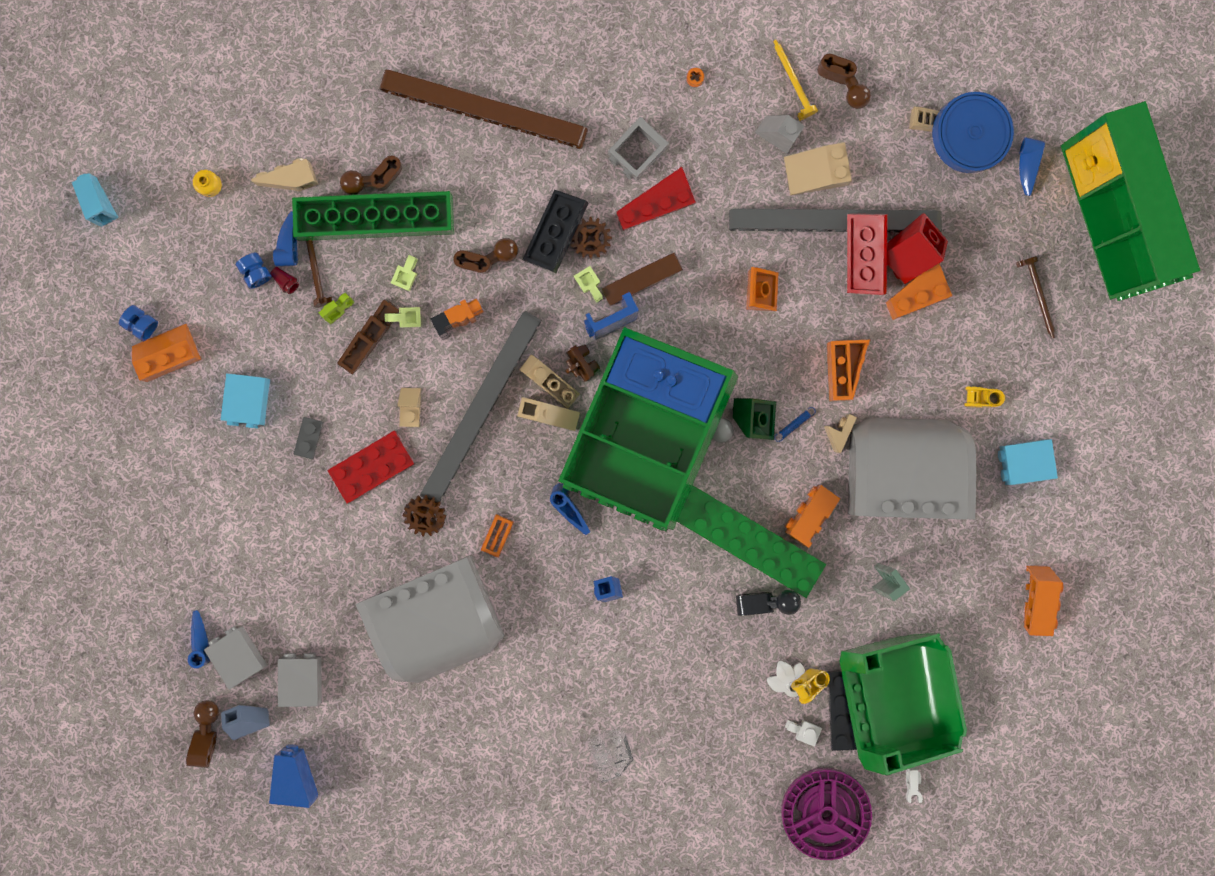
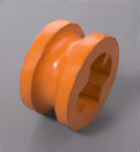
[686,68,704,87]

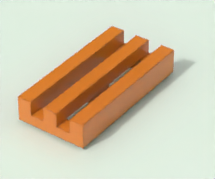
[481,514,514,558]

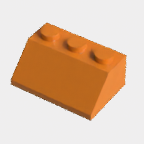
[132,324,201,382]

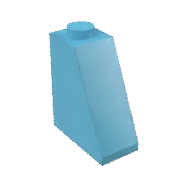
[72,173,119,227]

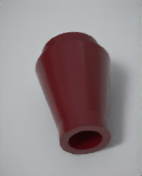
[270,267,299,294]

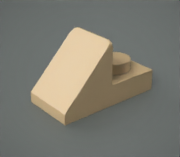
[398,388,421,427]
[824,414,857,453]

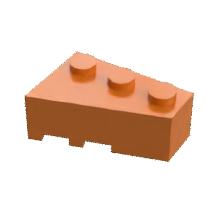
[885,263,952,320]
[827,340,870,402]
[785,485,840,548]

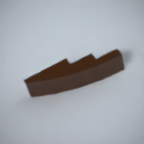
[602,253,683,306]
[337,299,399,375]

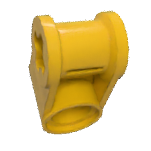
[964,386,1005,408]
[791,668,830,704]

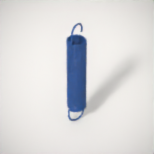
[774,407,816,442]

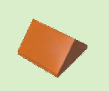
[746,267,779,311]

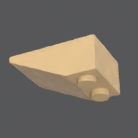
[784,142,852,196]

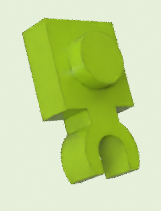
[318,293,354,325]

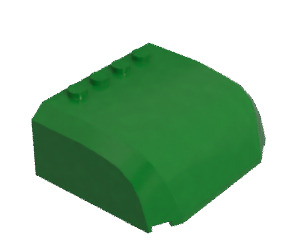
[839,633,967,776]

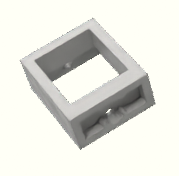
[608,117,669,181]

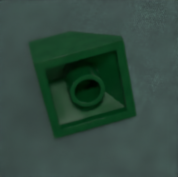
[732,398,776,440]

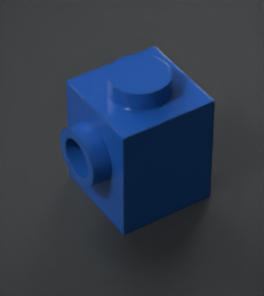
[593,576,623,602]

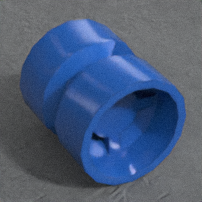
[235,252,272,289]
[119,305,158,341]

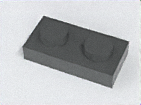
[293,417,324,459]

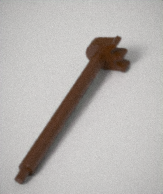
[306,240,333,308]
[1016,256,1055,339]

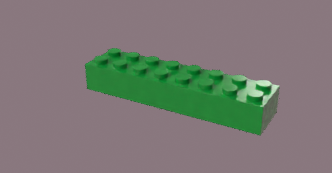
[292,191,454,241]
[677,486,826,598]

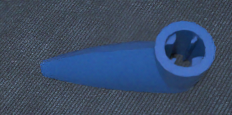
[1019,137,1045,196]
[273,211,298,267]
[550,483,590,535]
[188,610,210,669]

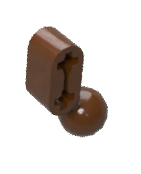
[817,54,871,109]
[340,155,402,195]
[453,238,518,274]
[186,700,219,768]

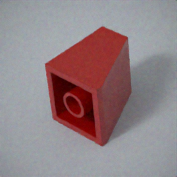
[887,213,948,284]

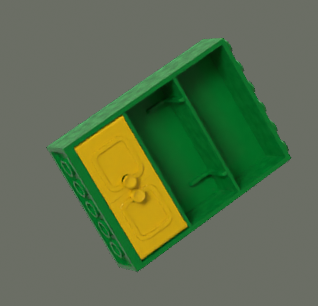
[1060,101,1201,301]

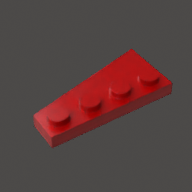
[616,167,696,231]

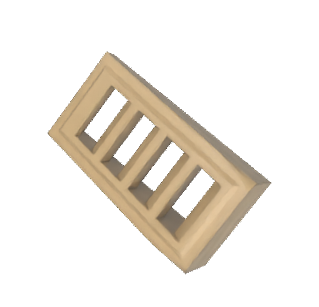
[909,106,939,132]

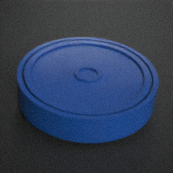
[932,92,1014,173]

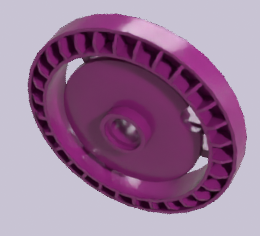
[781,768,872,860]

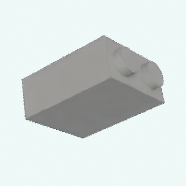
[204,626,268,690]
[278,653,322,707]

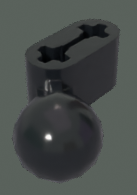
[736,590,801,616]

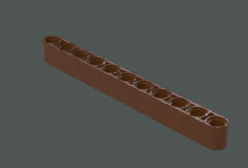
[379,69,588,149]

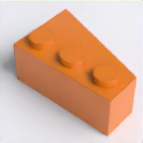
[1024,566,1064,636]

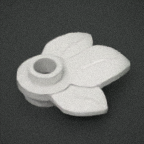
[767,661,805,697]

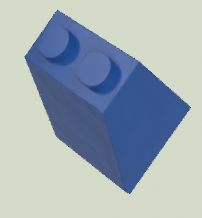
[269,744,318,808]

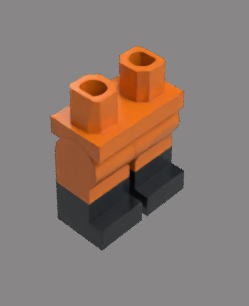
[430,298,484,340]

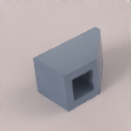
[221,705,270,740]

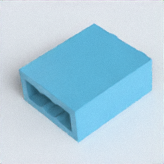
[221,373,270,429]
[998,439,1058,485]

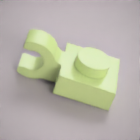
[391,255,418,291]
[574,266,603,303]
[385,307,421,327]

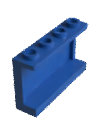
[584,292,639,340]

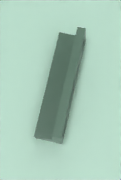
[872,563,910,601]

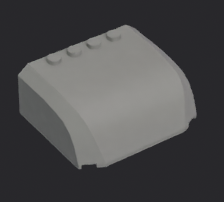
[848,418,976,519]
[356,555,505,683]

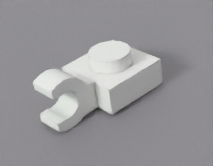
[785,720,822,747]
[906,767,923,803]

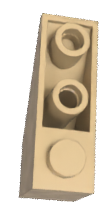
[251,158,318,191]
[519,355,580,409]
[517,397,580,431]

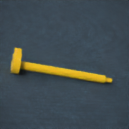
[773,40,818,121]

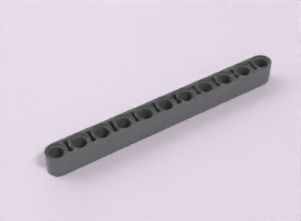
[729,209,942,233]
[420,310,542,503]

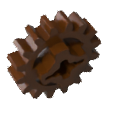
[571,217,612,260]
[402,495,446,537]

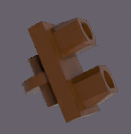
[565,344,600,382]

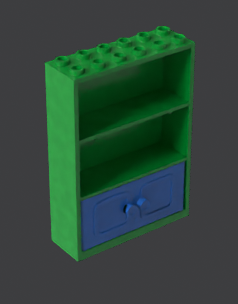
[558,327,738,532]

